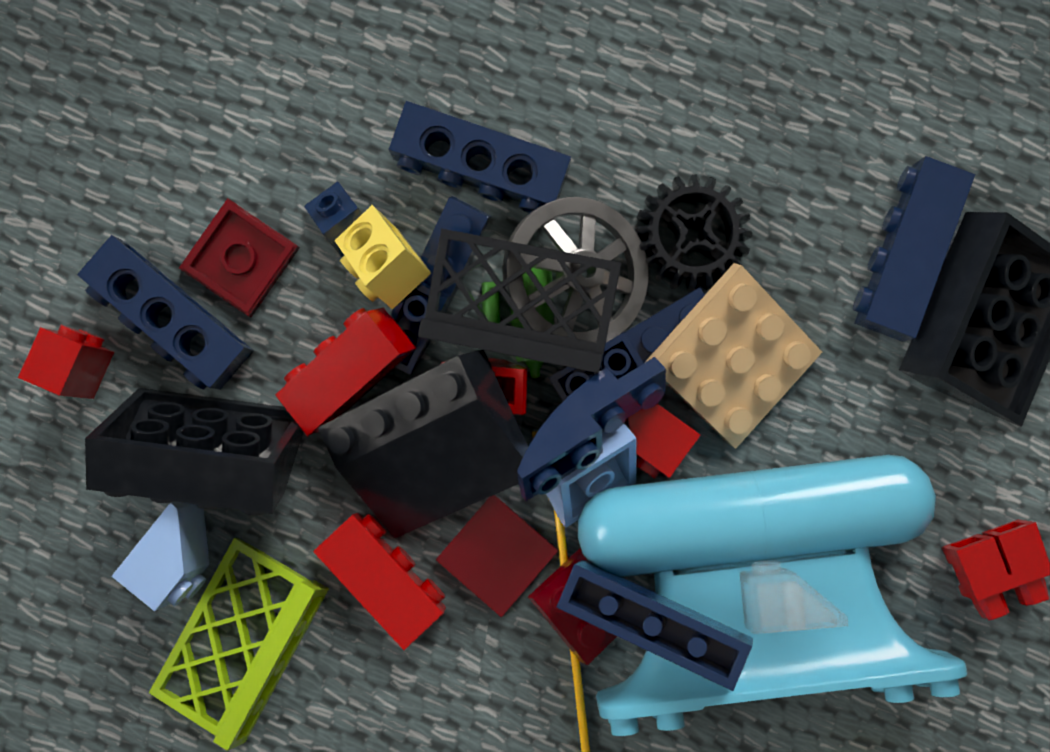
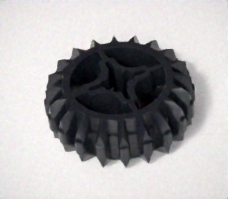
[635,174,753,292]

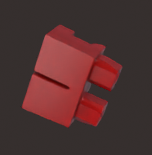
[942,519,1050,620]

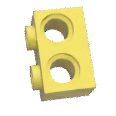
[334,205,431,309]

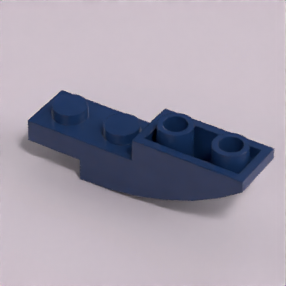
[391,196,491,375]
[549,287,705,401]
[517,357,666,501]

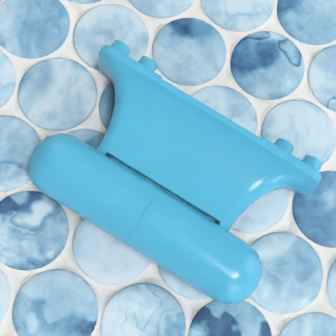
[578,455,967,736]

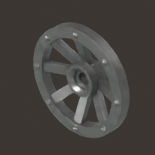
[502,197,648,342]

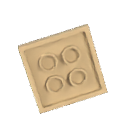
[645,263,822,449]

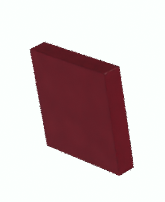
[179,198,300,317]
[436,495,559,618]

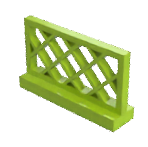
[149,538,329,751]

